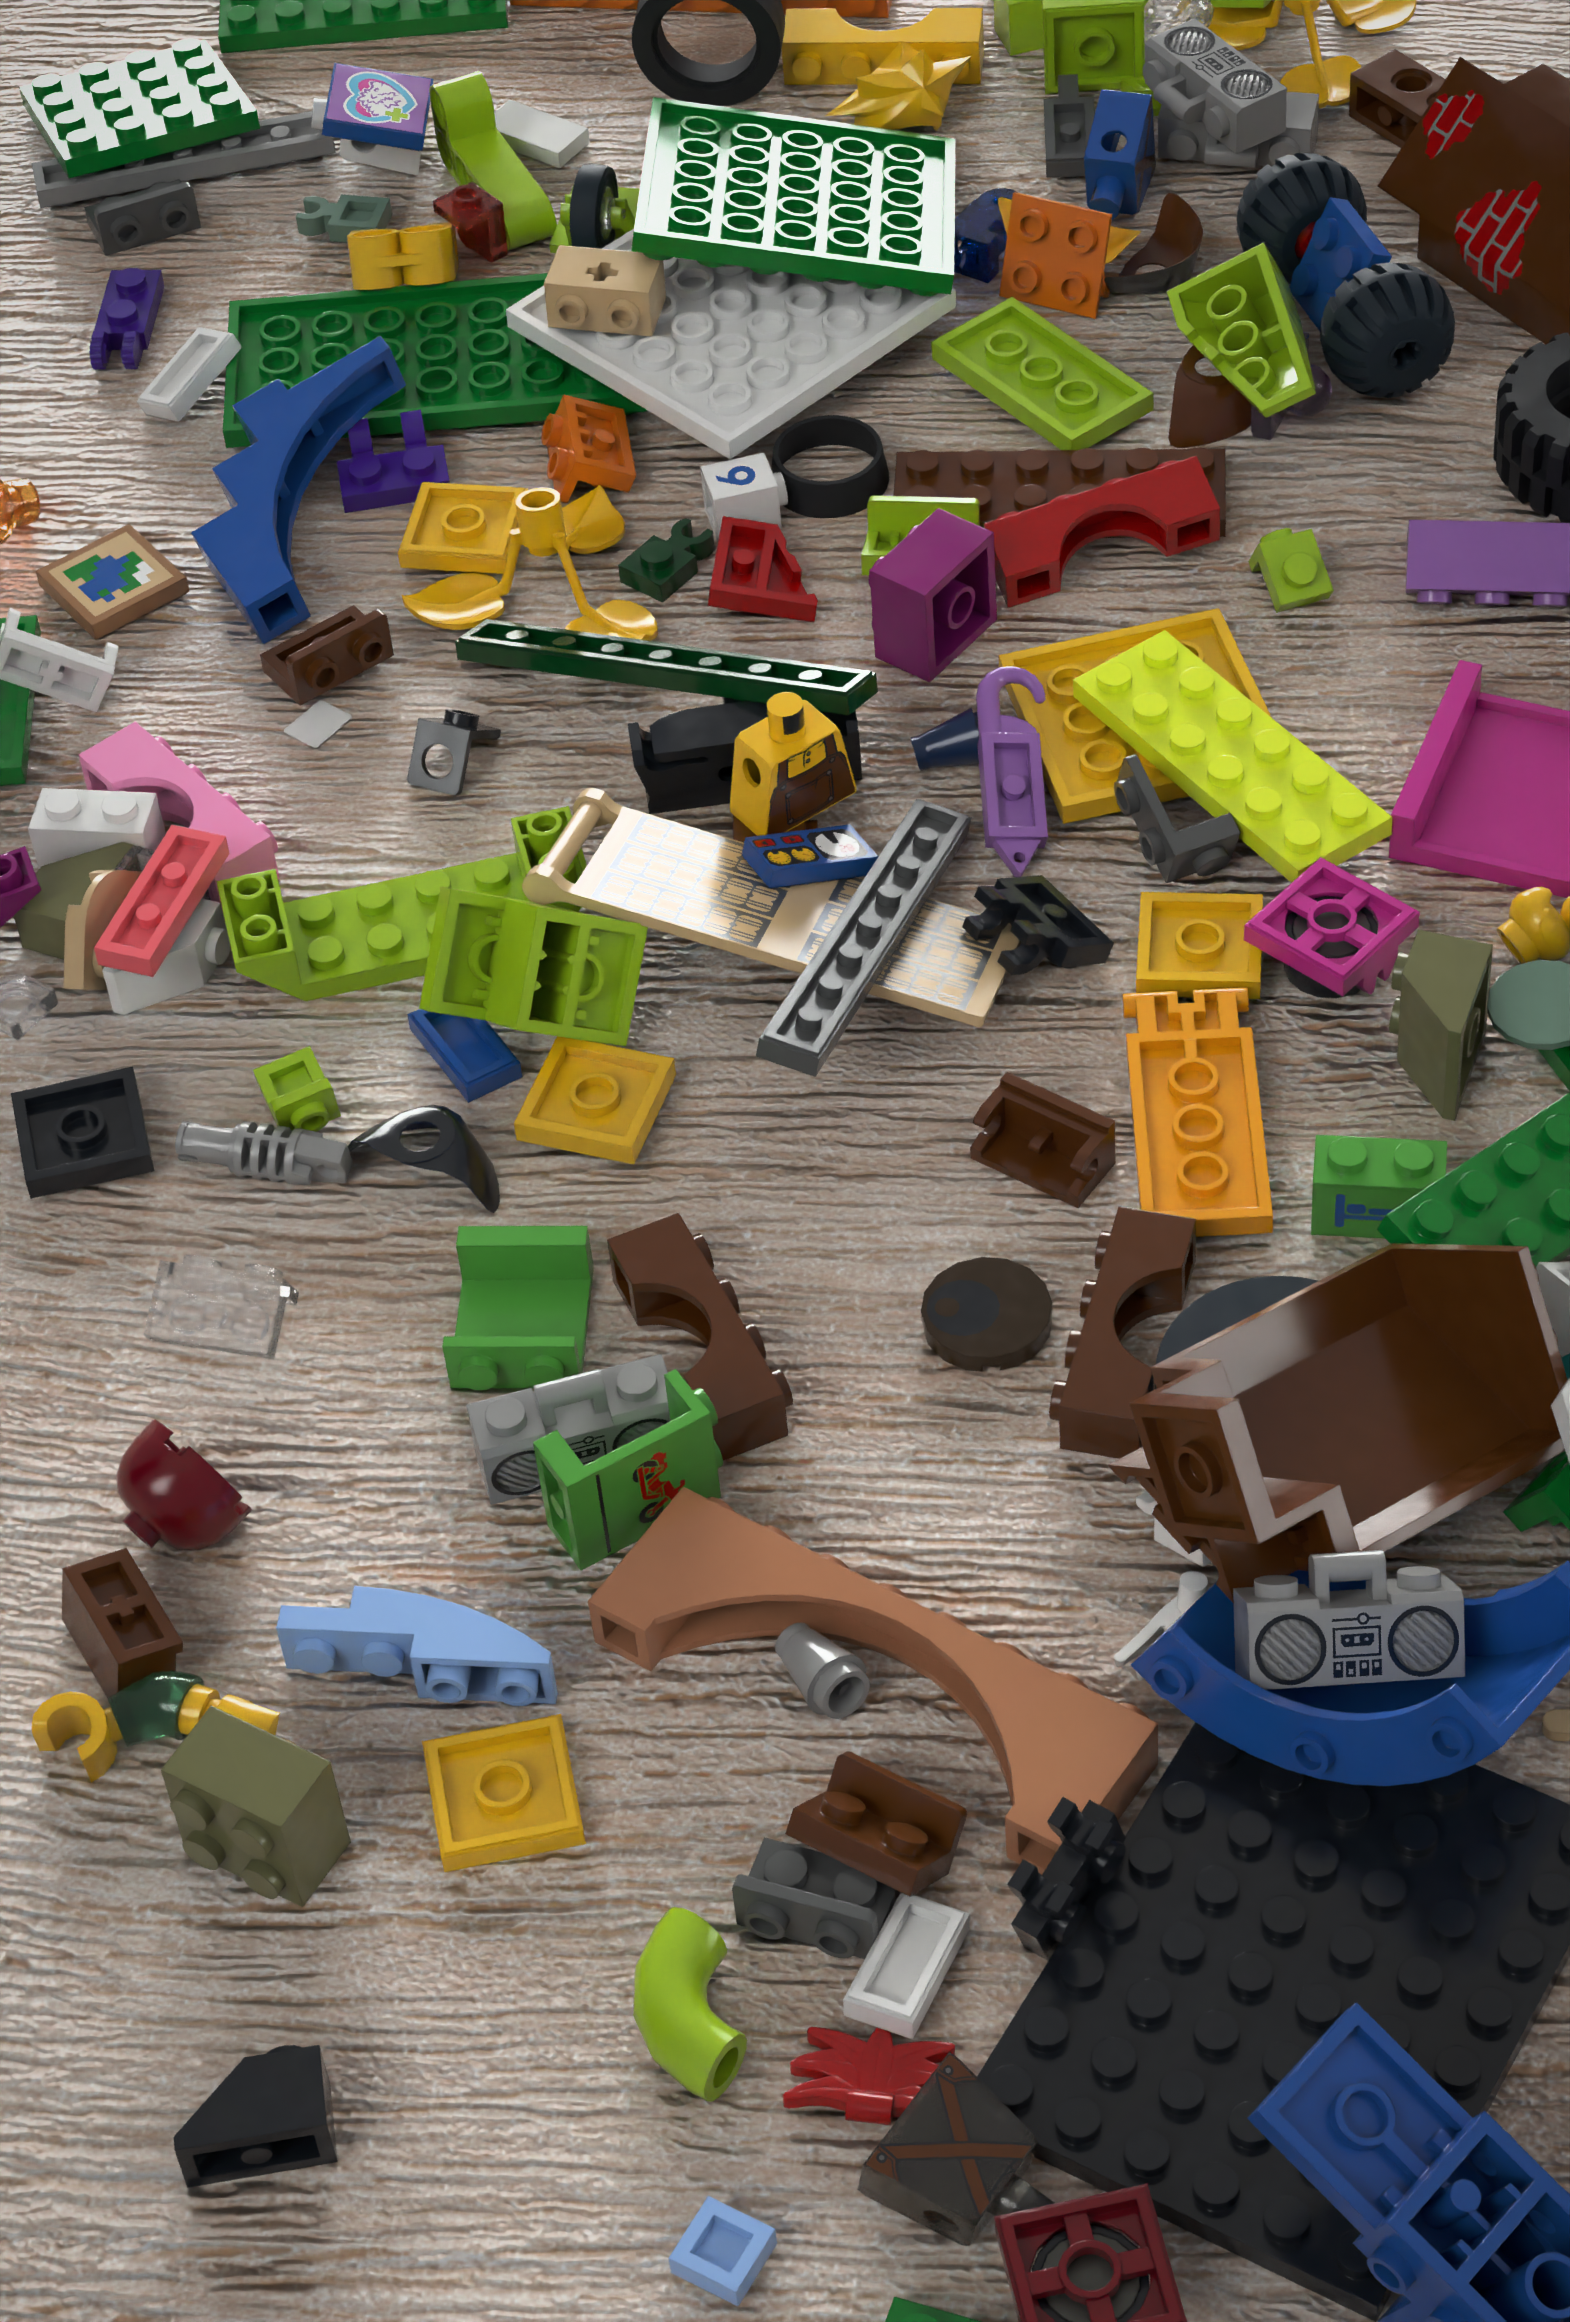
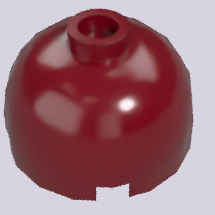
[116,1419,252,1550]

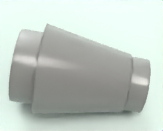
[775,1622,870,1719]

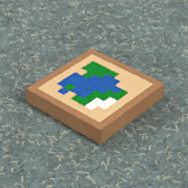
[36,524,189,640]

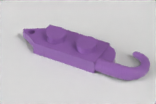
[976,666,1048,877]

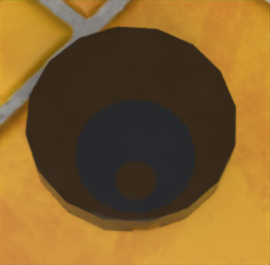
[921,1257,1053,1372]

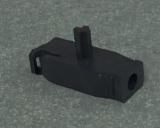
[628,697,862,814]

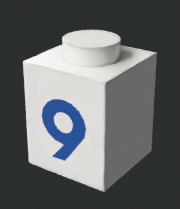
[700,453,788,542]

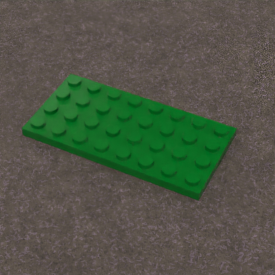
[223,273,648,448]

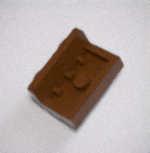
[260,605,394,706]

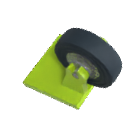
[549,164,640,253]

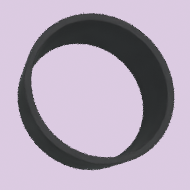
[771,415,889,518]

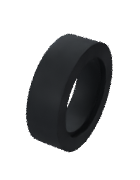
[632,0,785,106]

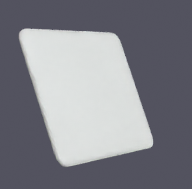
[284,700,352,748]

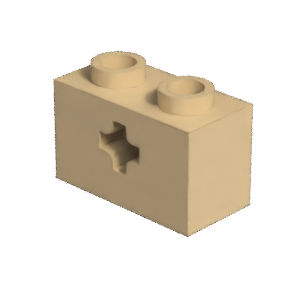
[544,245,666,337]

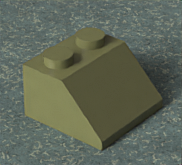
[1389,929,1493,1121]

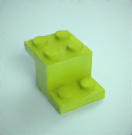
[419,887,648,1047]

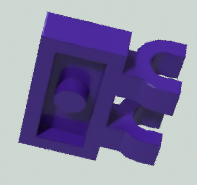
[336,410,450,513]

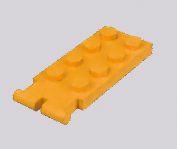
[1122,987,1273,1237]

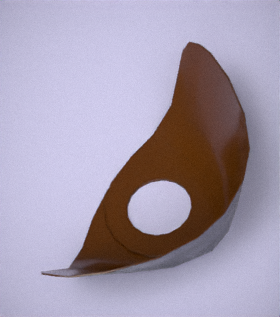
[1104,193,1203,293]

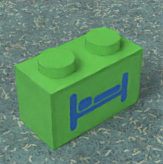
[1311,1135,1447,1239]

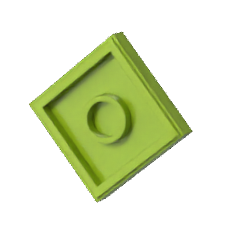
[1042,0,1145,94]

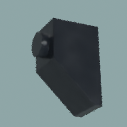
[174,2045,338,2188]

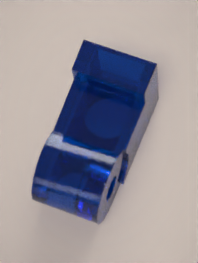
[954,188,1018,283]

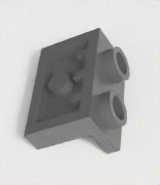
[84,179,201,256]
[732,1837,901,1959]

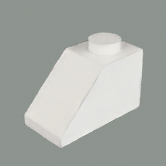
[102,899,231,1015]

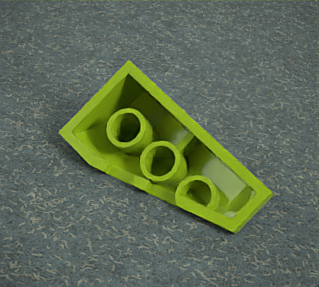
[1167,242,1316,418]

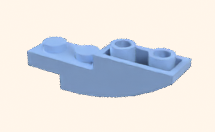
[276,1586,558,1706]

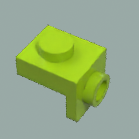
[1248,528,1334,613]
[253,1046,341,1132]

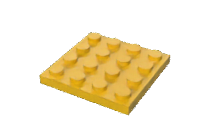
[998,608,1272,824]

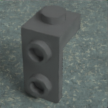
[1114,754,1240,883]

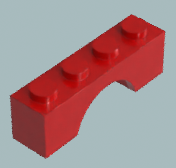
[983,455,1220,608]

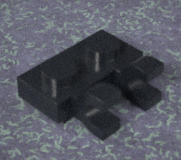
[962,875,1114,975]
[1007,1797,1126,1961]

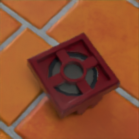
[994,2183,1187,2322]

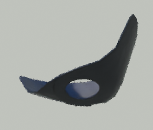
[348,1105,500,1213]

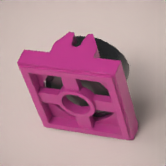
[1244,857,1420,999]

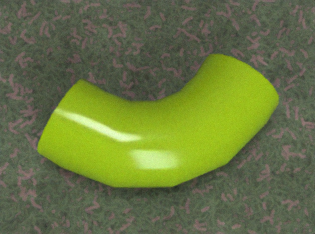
[633,1907,747,2101]

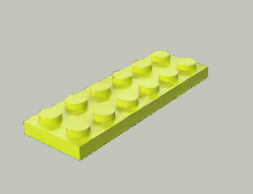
[1073,630,1393,883]

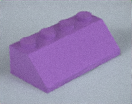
[1406,519,1570,607]

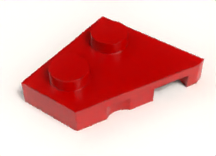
[708,516,818,622]

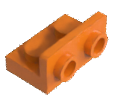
[541,394,636,503]

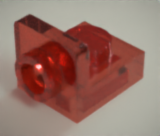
[433,182,508,263]

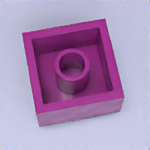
[869,508,997,683]

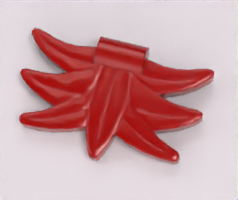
[783,2027,961,2126]

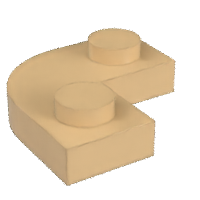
[63,870,141,990]

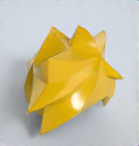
[825,40,971,131]

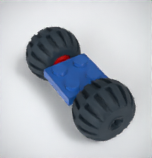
[1236,153,1455,398]

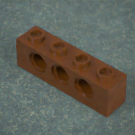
[1349,49,1446,148]

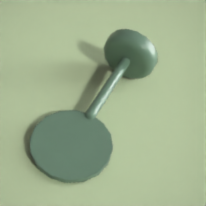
[1487,960,1570,1050]

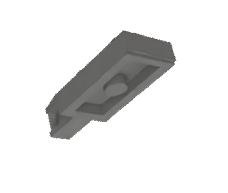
[1044,74,1095,178]

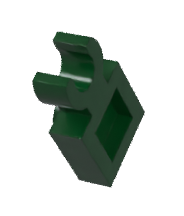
[618,518,715,603]

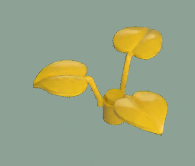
[1189,0,1416,109]
[402,485,658,641]

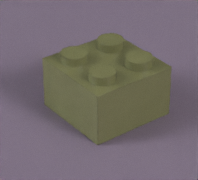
[161,1706,351,1907]

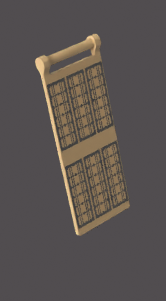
[522,787,1021,1027]

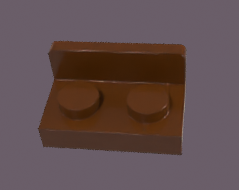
[785,1751,967,1897]

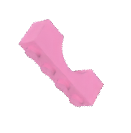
[79,721,280,912]

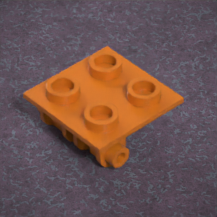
[999,192,1112,319]

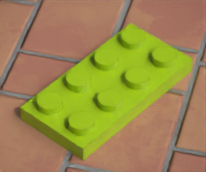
[931,297,1154,450]

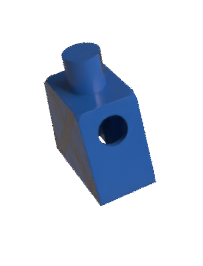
[1084,89,1156,220]

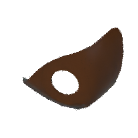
[1168,345,1261,448]

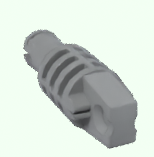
[175,1121,352,1185]

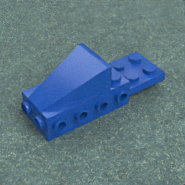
[1247,2002,1570,2322]

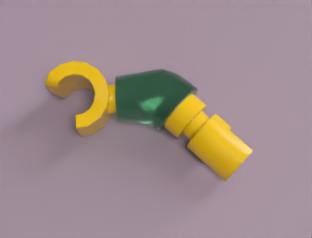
[32,1670,280,1783]

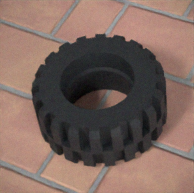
[1493,332,1570,523]

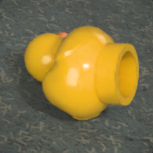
[1496,886,1570,964]

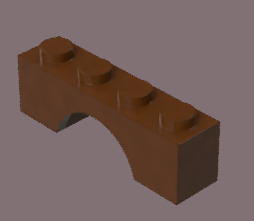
[1049,1206,1196,1459]
[607,1213,793,1461]

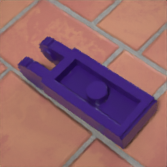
[89,268,164,370]

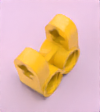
[347,222,459,290]

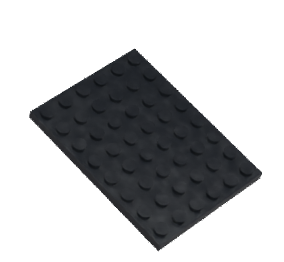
[961,1722,1570,2322]

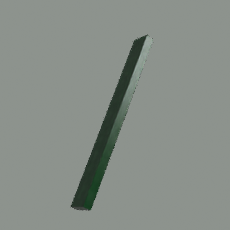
[455,619,878,715]

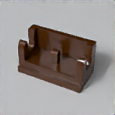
[970,1072,1116,1208]
[62,1548,183,1715]

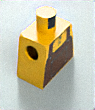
[730,692,857,836]

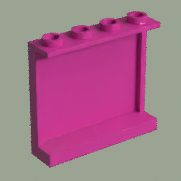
[1389,660,1570,898]

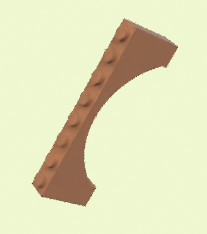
[588,1487,1158,1875]

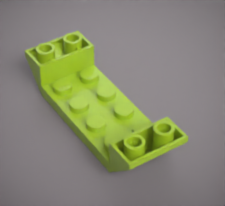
[216,806,587,1001]

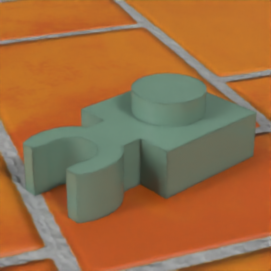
[296,194,392,243]

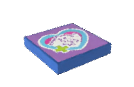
[322,63,434,151]

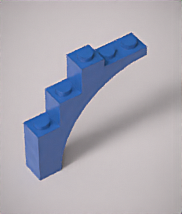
[191,336,406,644]

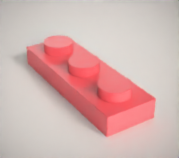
[94,825,230,977]

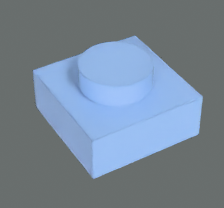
[668,2196,777,2306]

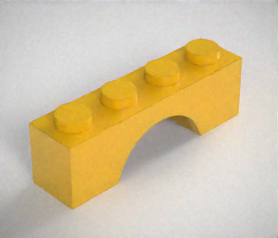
[781,8,984,85]

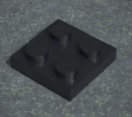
[11,1067,154,1199]

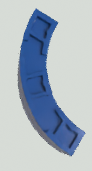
[1131,1561,1570,1786]

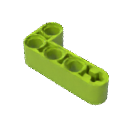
[429,71,557,251]

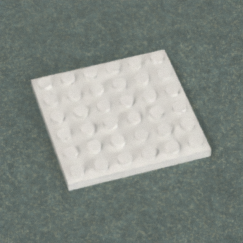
[506,229,956,459]

